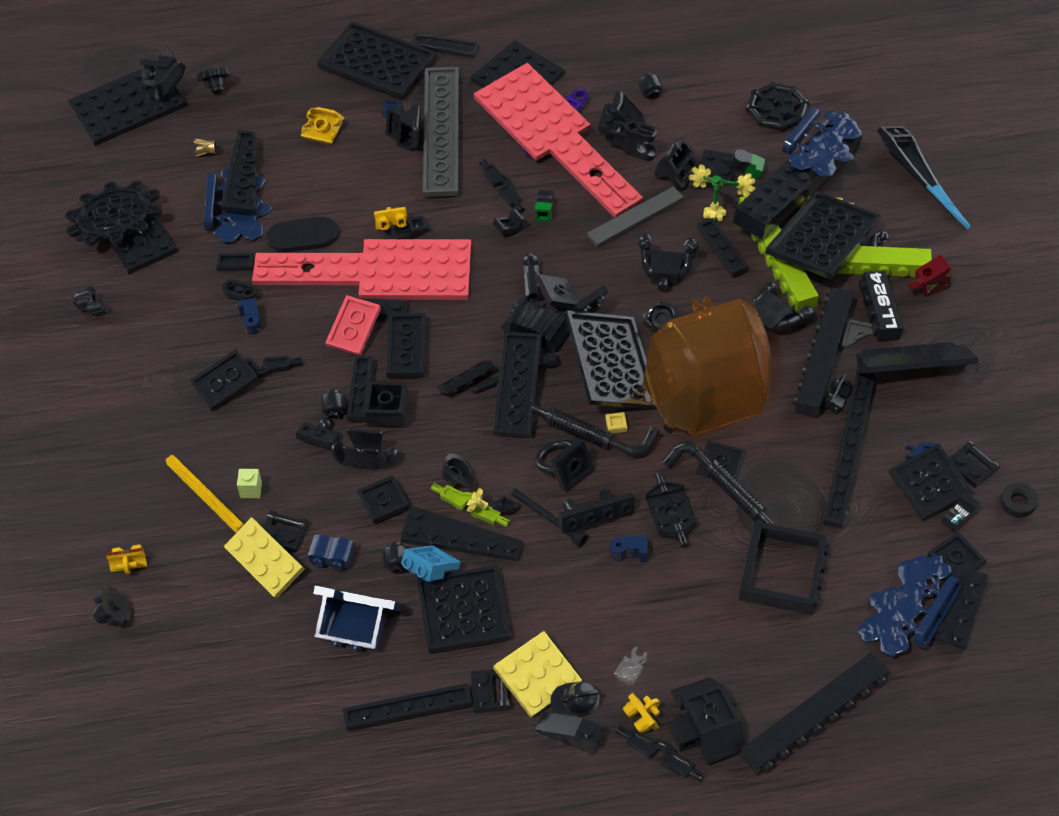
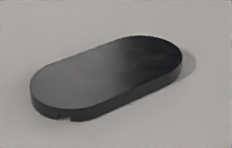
[267,217,338,252]

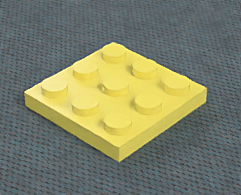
[493,631,582,718]

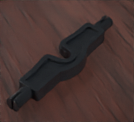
[479,158,525,214]
[246,355,302,378]
[616,726,704,782]

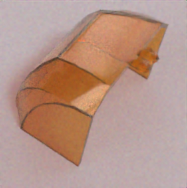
[643,296,772,435]

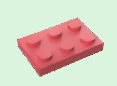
[325,295,381,355]

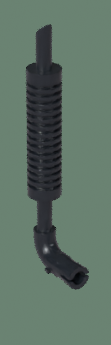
[529,402,660,458]
[661,441,774,525]

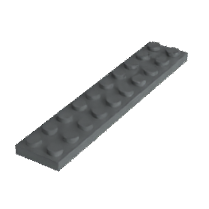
[423,67,459,197]

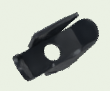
[332,428,397,470]

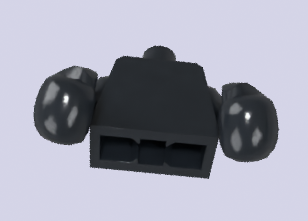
[637,233,699,291]
[751,281,815,337]

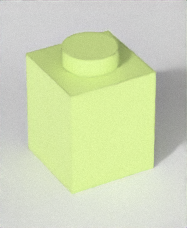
[237,469,262,498]

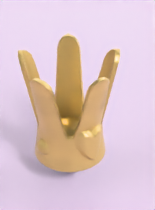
[194,139,220,157]

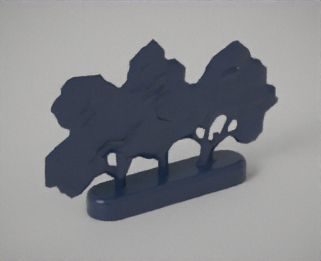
[782,107,863,176]
[204,168,272,242]
[858,555,962,657]

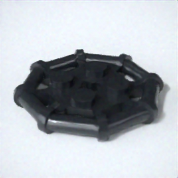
[746,82,810,131]

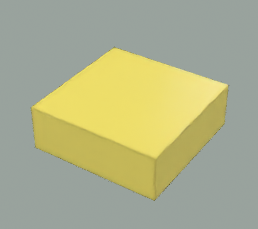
[605,412,627,433]

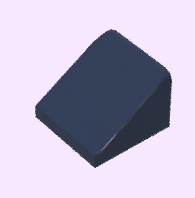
[382,100,402,118]

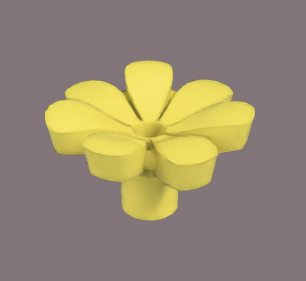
[467,488,488,512]

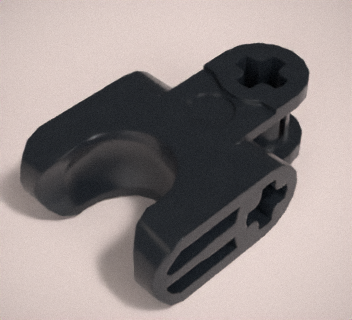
[605,120,657,161]

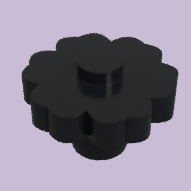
[197,67,231,93]
[93,586,132,627]

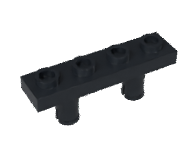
[559,489,635,533]

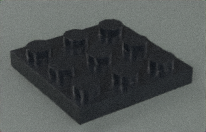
[107,217,177,275]
[888,443,973,521]

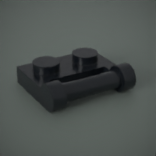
[949,440,1000,489]
[263,510,308,553]
[471,670,511,713]

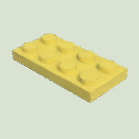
[224,517,304,599]

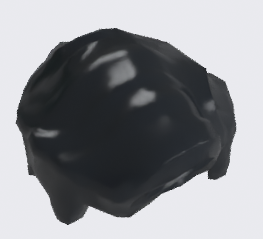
[643,302,681,333]

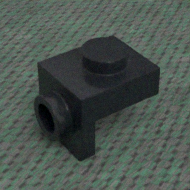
[492,209,524,235]

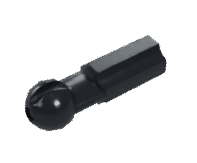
[522,253,542,302]

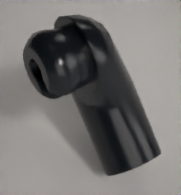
[869,231,888,247]

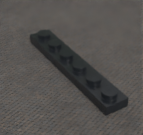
[343,683,473,731]

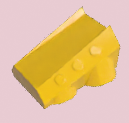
[300,107,345,145]

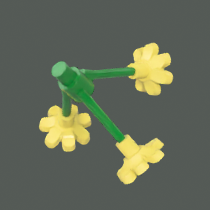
[689,165,755,221]

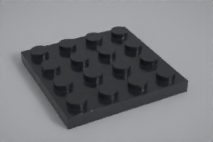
[471,40,565,88]
[417,565,511,654]

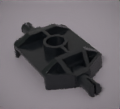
[645,471,697,548]

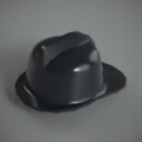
[441,453,474,487]
[550,681,600,717]

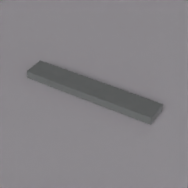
[587,187,684,248]

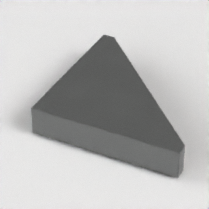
[840,319,873,349]

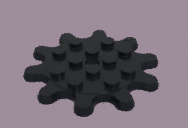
[65,180,162,247]

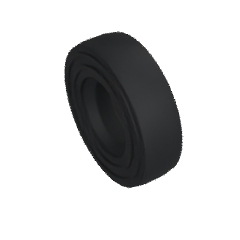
[1000,483,1038,518]

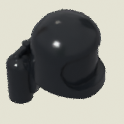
[73,286,108,316]

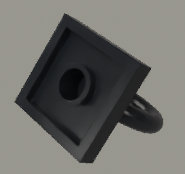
[535,438,594,492]

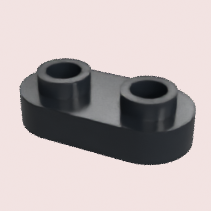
[222,279,258,301]

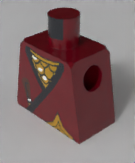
[908,255,951,297]

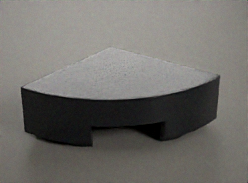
[492,496,520,513]

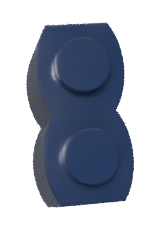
[308,535,355,570]

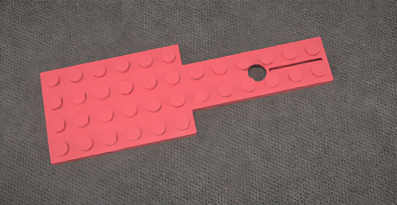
[474,63,643,218]
[252,239,472,300]

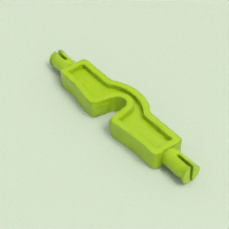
[431,483,511,528]

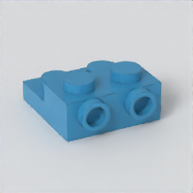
[401,545,461,582]

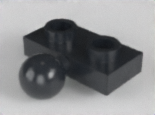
[296,417,339,449]

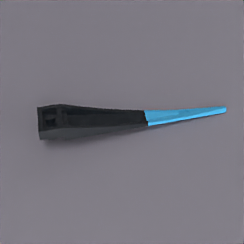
[877,125,971,230]

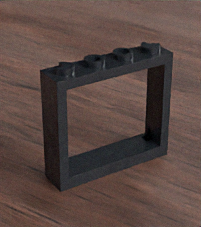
[739,521,830,615]

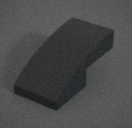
[389,215,429,239]

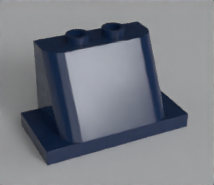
[313,586,403,651]

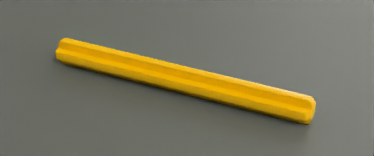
[166,455,243,532]

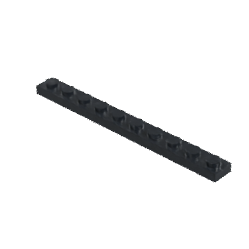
[823,369,876,528]

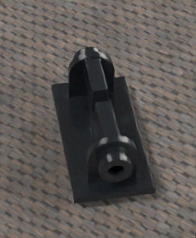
[822,374,852,413]

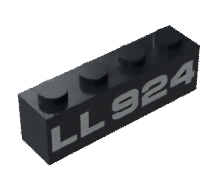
[859,271,903,341]

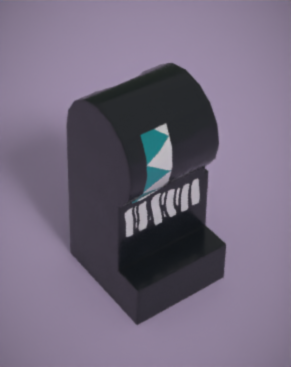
[942,492,980,532]

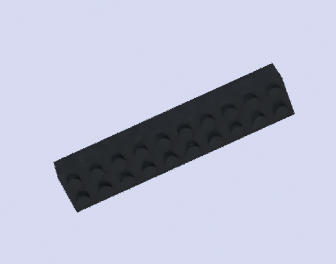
[733,120,863,240]

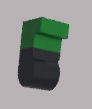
[729,149,765,181]
[535,189,553,222]

